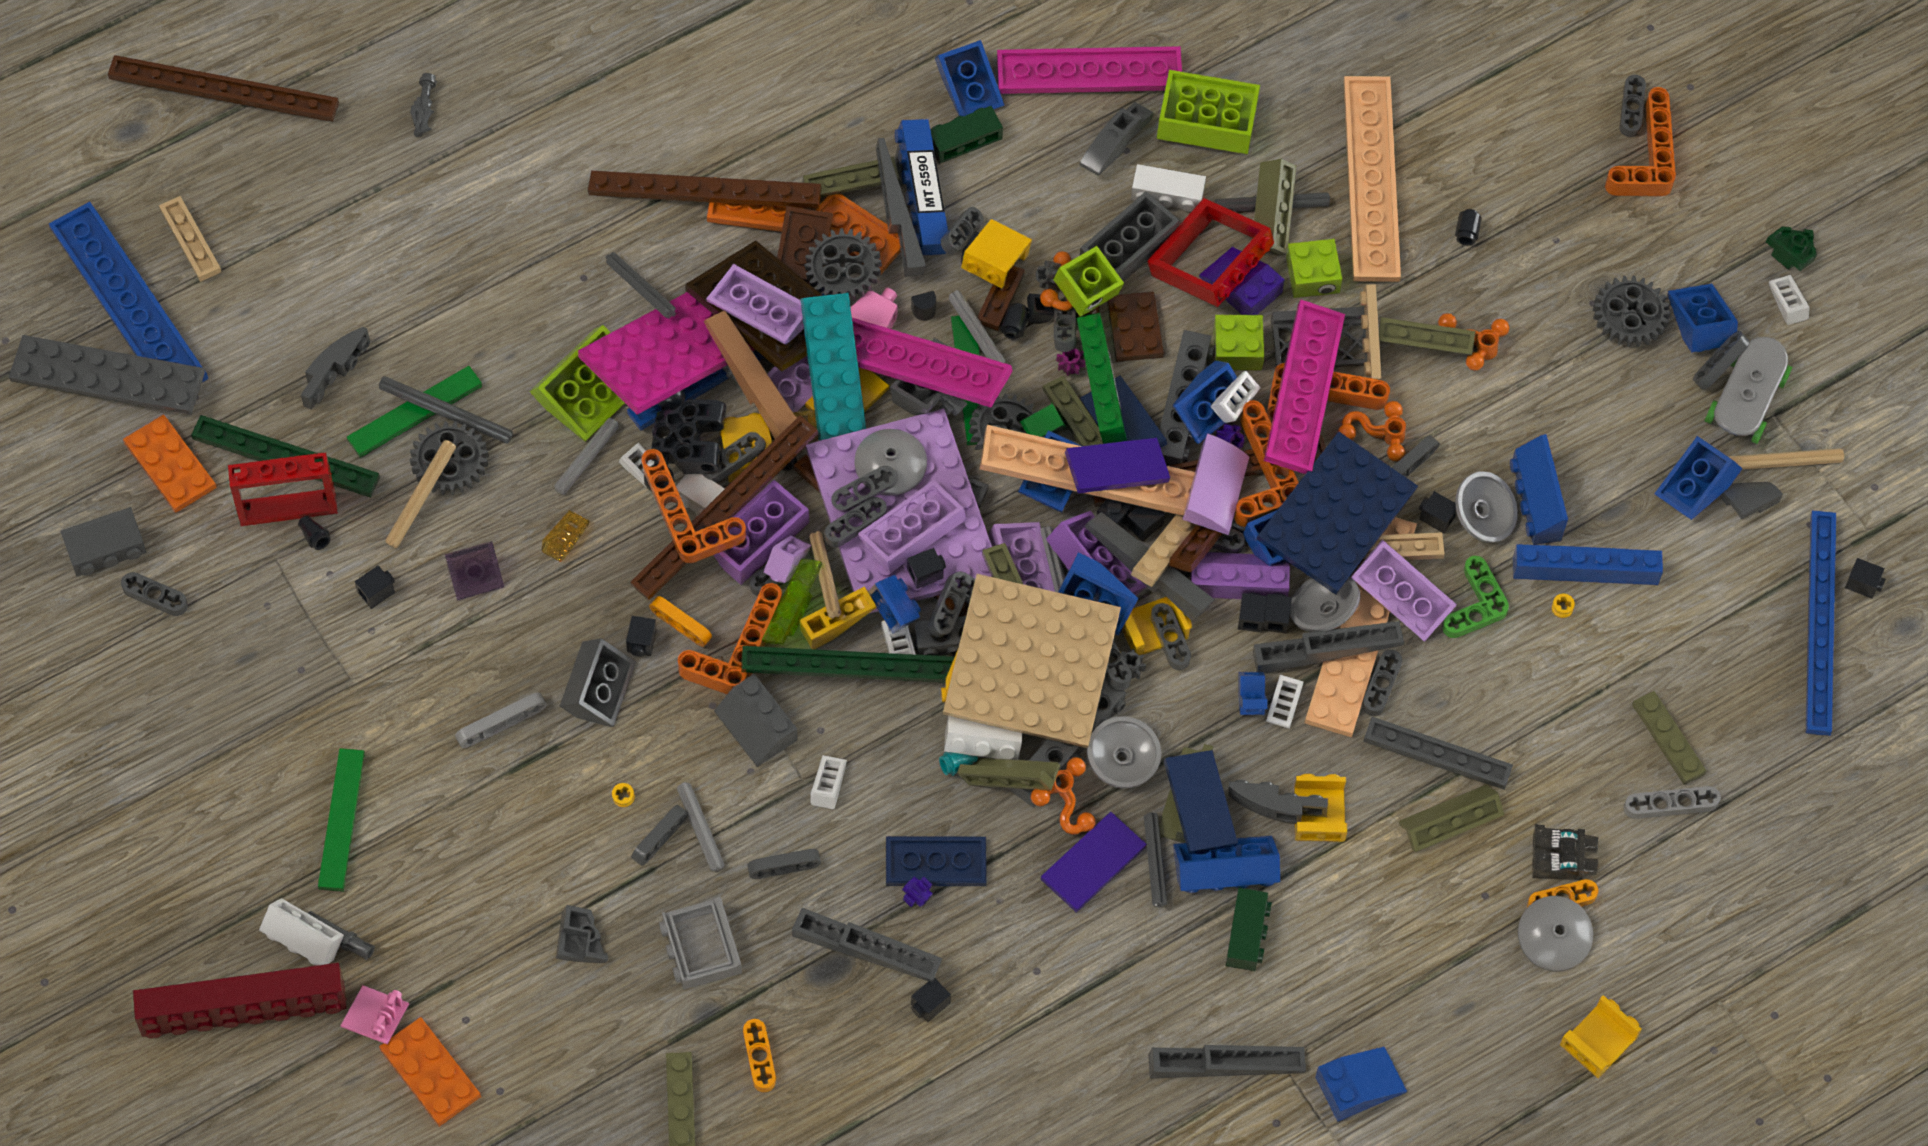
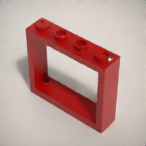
[1147,198,1274,307]
[228,452,338,526]

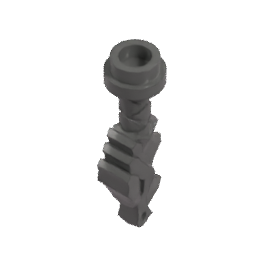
[410,73,437,137]

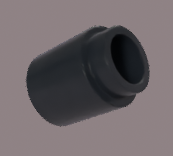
[1455,209,1482,246]
[1001,303,1029,340]

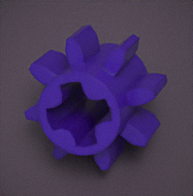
[1216,424,1245,449]
[902,876,933,907]

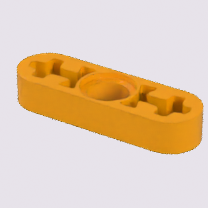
[649,596,712,647]
[1527,879,1598,908]
[743,1019,776,1092]

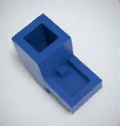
[1238,672,1267,715]

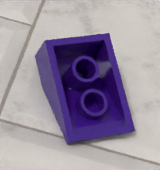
[1199,247,1285,315]

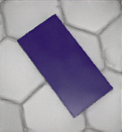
[1065,438,1170,493]
[1040,812,1147,913]

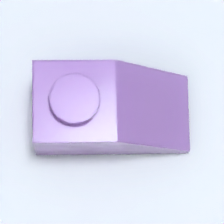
[763,535,812,583]

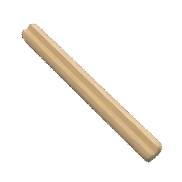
[386,440,456,548]
[1728,448,1844,470]
[809,531,841,619]

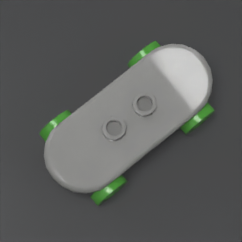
[1704,337,1793,444]

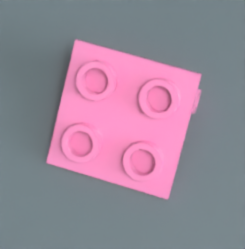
[341,985,409,1045]

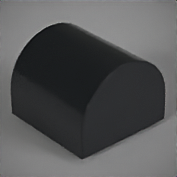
[911,291,936,321]
[1027,293,1054,324]

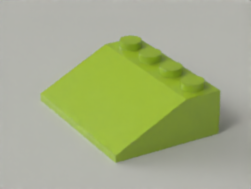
[1157,70,1260,154]
[529,325,625,441]

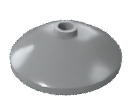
[854,429,927,495]
[1455,471,1517,543]
[1290,577,1360,632]
[1087,716,1161,789]
[1518,896,1593,971]

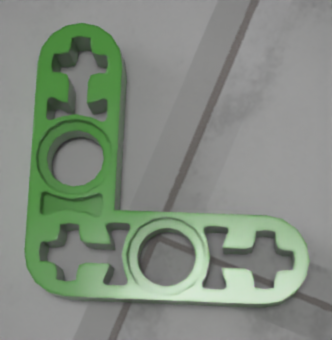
[1442,556,1509,638]

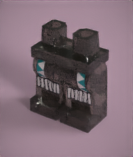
[1532,824,1598,880]

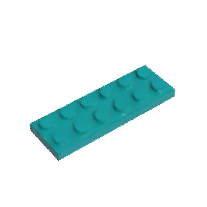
[800,293,866,441]

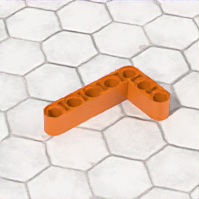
[1605,87,1676,196]
[1267,363,1390,423]
[1234,400,1299,527]
[641,449,746,563]
[678,583,782,694]

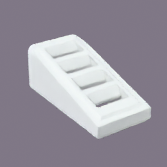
[1769,275,1809,325]
[1211,371,1261,423]
[619,442,654,488]
[881,621,916,655]
[1266,675,1304,729]
[811,755,847,809]

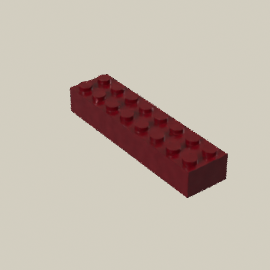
[133,963,347,1039]

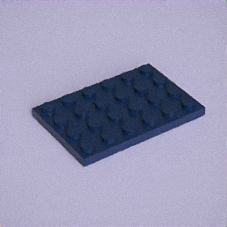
[1256,432,1418,595]

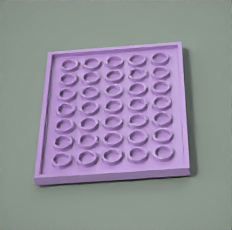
[806,409,992,614]

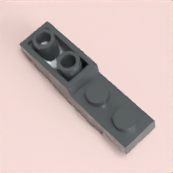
[1080,102,1153,176]
[301,327,370,410]
[1229,780,1328,824]

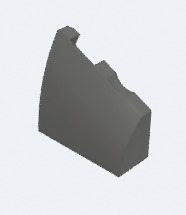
[1720,482,1783,519]
[556,905,608,963]

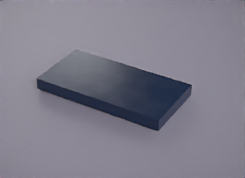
[1079,375,1168,448]
[1164,750,1238,854]
[886,836,987,886]

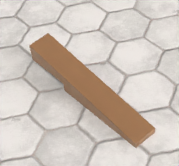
[703,310,797,439]

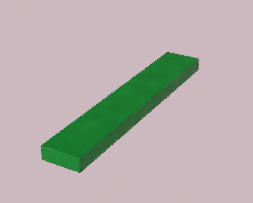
[951,316,989,445]
[347,366,482,458]
[318,748,365,892]

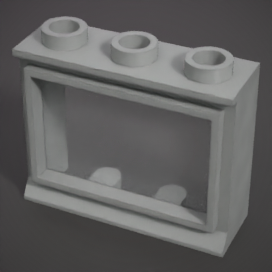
[659,896,742,990]

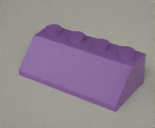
[706,480,809,585]
[1046,510,1147,595]
[1190,552,1290,599]

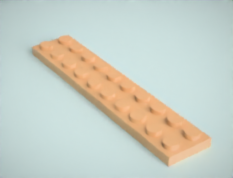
[1344,76,1401,282]
[980,425,1195,516]
[1305,517,1417,737]

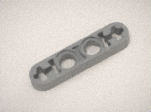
[455,692,547,748]
[1624,786,1721,819]

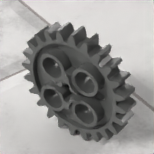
[804,228,882,301]
[1592,275,1670,347]
[969,393,1038,450]
[410,421,489,495]

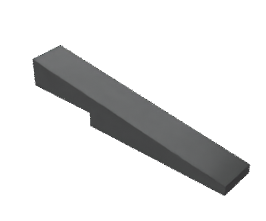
[875,138,926,277]
[1085,512,1215,622]
[1253,621,1404,674]
[792,908,942,982]
[1148,1045,1306,1078]

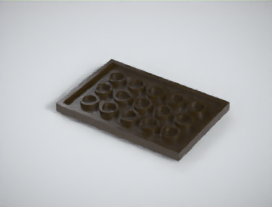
[685,240,823,372]

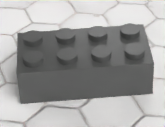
[1080,191,1180,282]

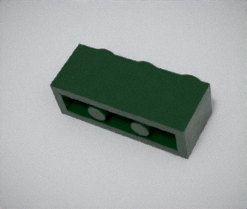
[930,106,1003,164]
[1225,888,1272,971]

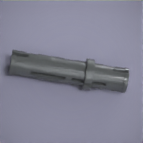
[308,911,375,960]

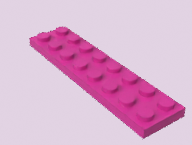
[997,46,1182,94]
[1264,300,1345,474]
[852,318,1013,407]

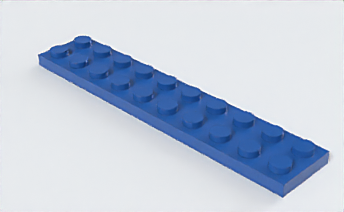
[49,202,209,382]

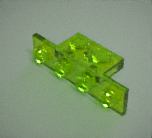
[762,559,823,645]

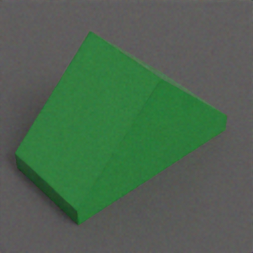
[1020,403,1067,438]

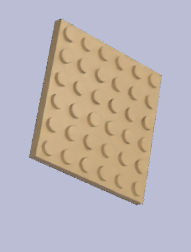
[943,574,1121,748]

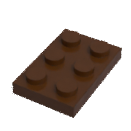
[777,206,834,282]
[1107,291,1164,362]

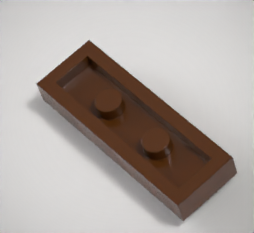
[977,266,1025,331]
[1170,525,1223,573]

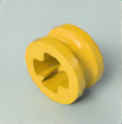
[1551,593,1575,618]
[612,783,635,807]

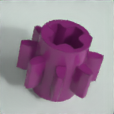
[1056,347,1086,376]

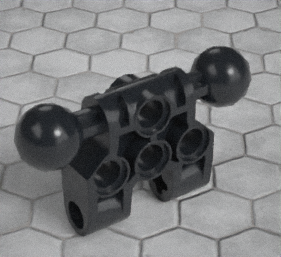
[644,389,727,492]

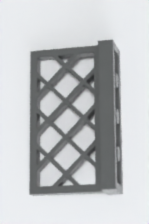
[1271,307,1367,367]

